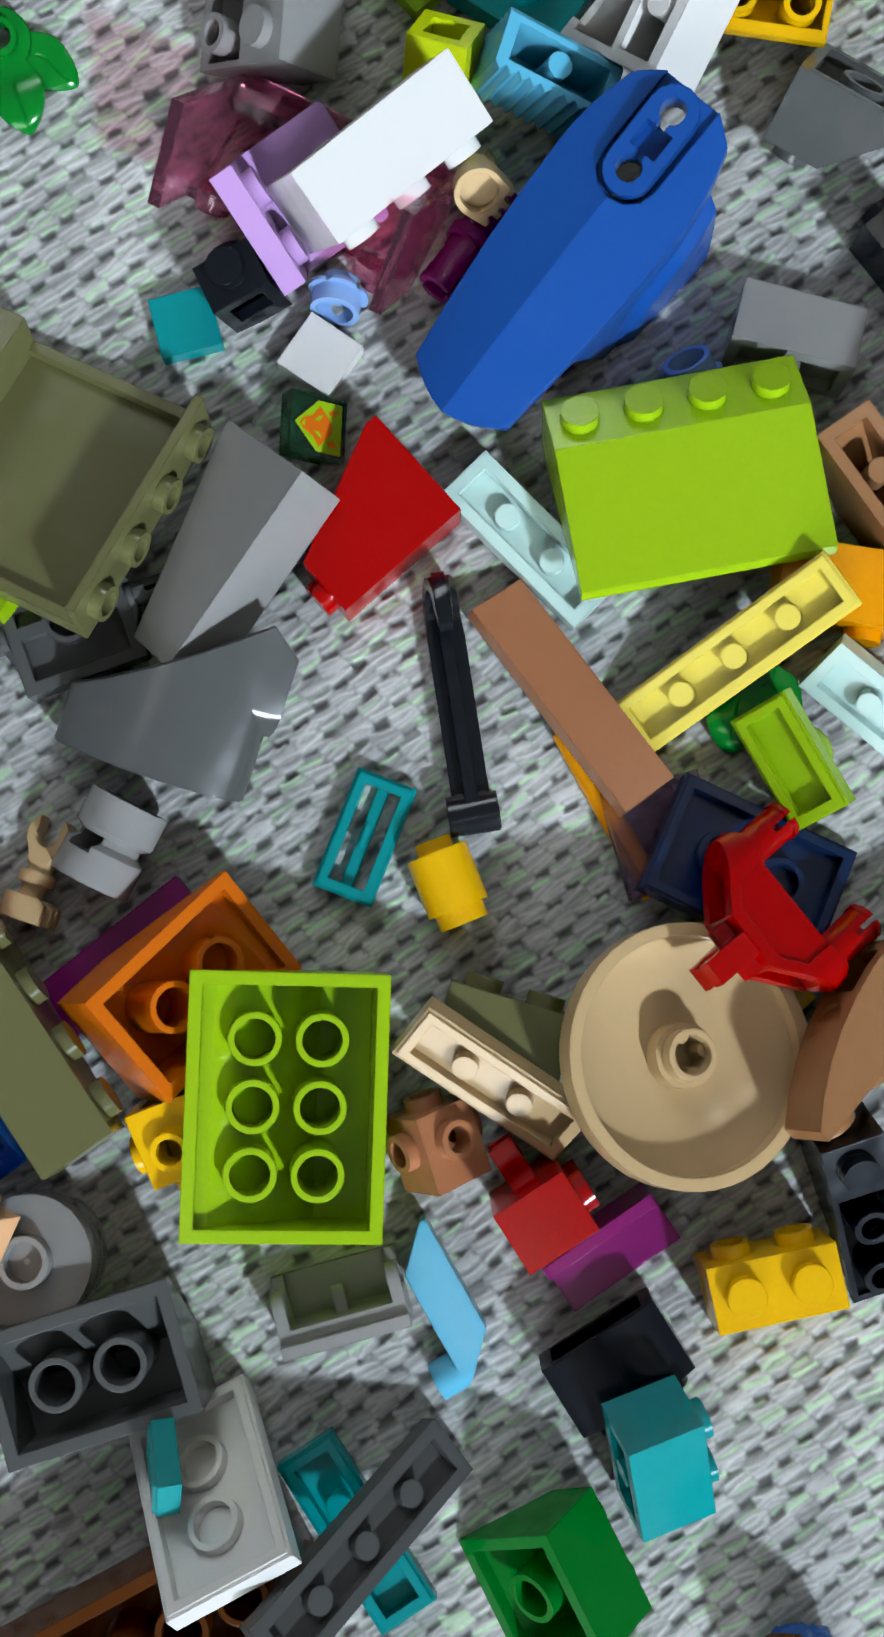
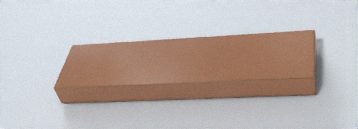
[468,579,674,818]

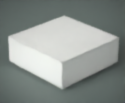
[276,312,364,401]

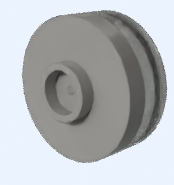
[0,1189,107,1326]

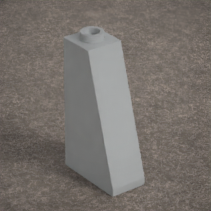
[134,420,340,666]

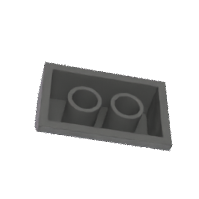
[0,1276,216,1473]

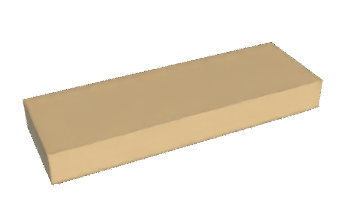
[392,996,581,1161]

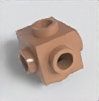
[386,1087,492,1196]

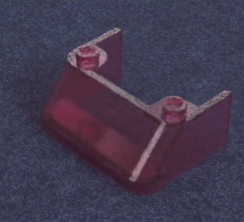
[147,74,456,315]

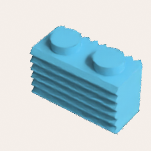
[470,7,623,140]

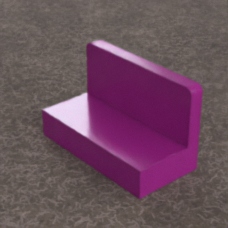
[542,1182,681,1311]

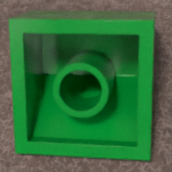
[458,1486,652,1637]

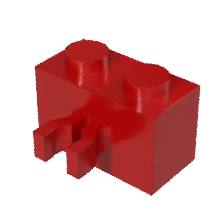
[487,1131,601,1276]

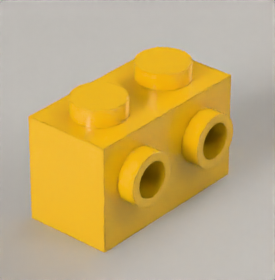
[694,1223,850,1336]

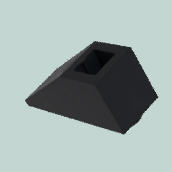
[799,1101,884,1303]

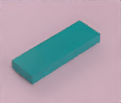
[276,1426,437,1636]

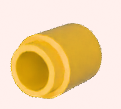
[407,833,488,933]

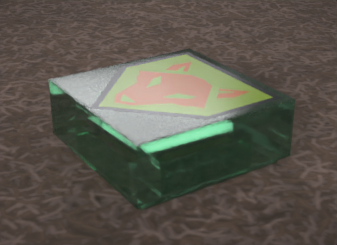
[279,388,347,467]

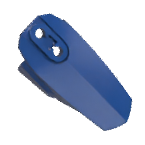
[416,70,728,431]

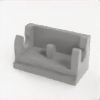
[720,277,869,399]
[269,1243,413,1362]

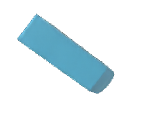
[405,1213,486,1400]

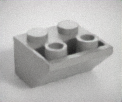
[200,0,343,86]

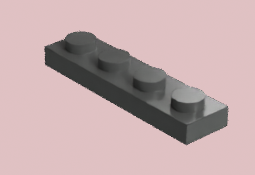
[239,1418,473,1637]

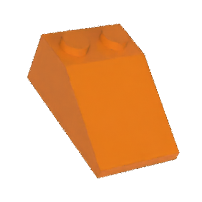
[56,871,302,1103]

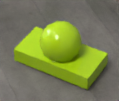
[730,687,856,831]

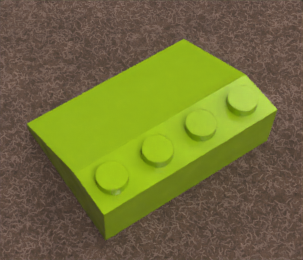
[541,355,838,601]
[178,969,392,1245]

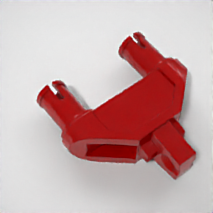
[689,803,882,992]

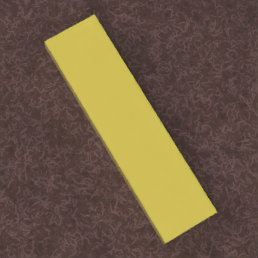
[617,550,863,752]

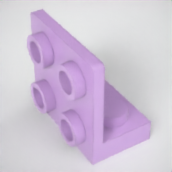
[209,101,388,296]

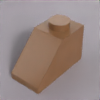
[817,399,884,550]

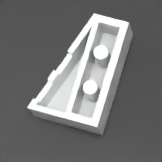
[560,0,740,92]
[266,48,493,254]

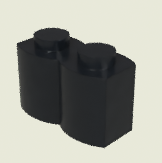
[539,1287,695,1438]

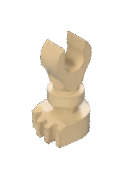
[452,148,515,227]
[0,814,77,932]

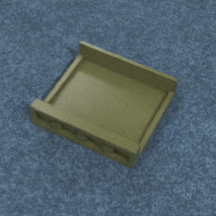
[0,307,214,639]

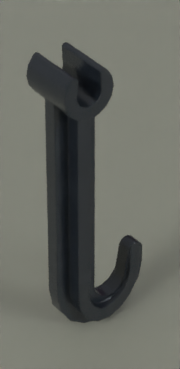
[422,571,502,838]

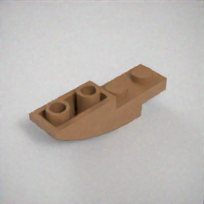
[785,940,884,1142]

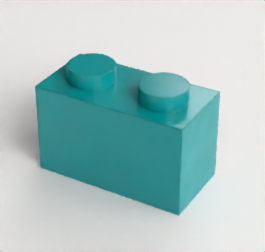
[601,1374,719,1543]

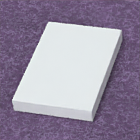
[128,1373,302,1631]

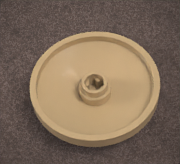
[559,922,807,1192]

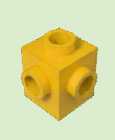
[124,1088,185,1191]

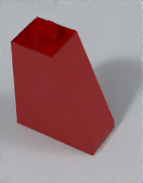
[303,415,461,621]

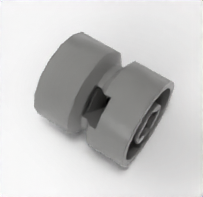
[51,784,168,902]

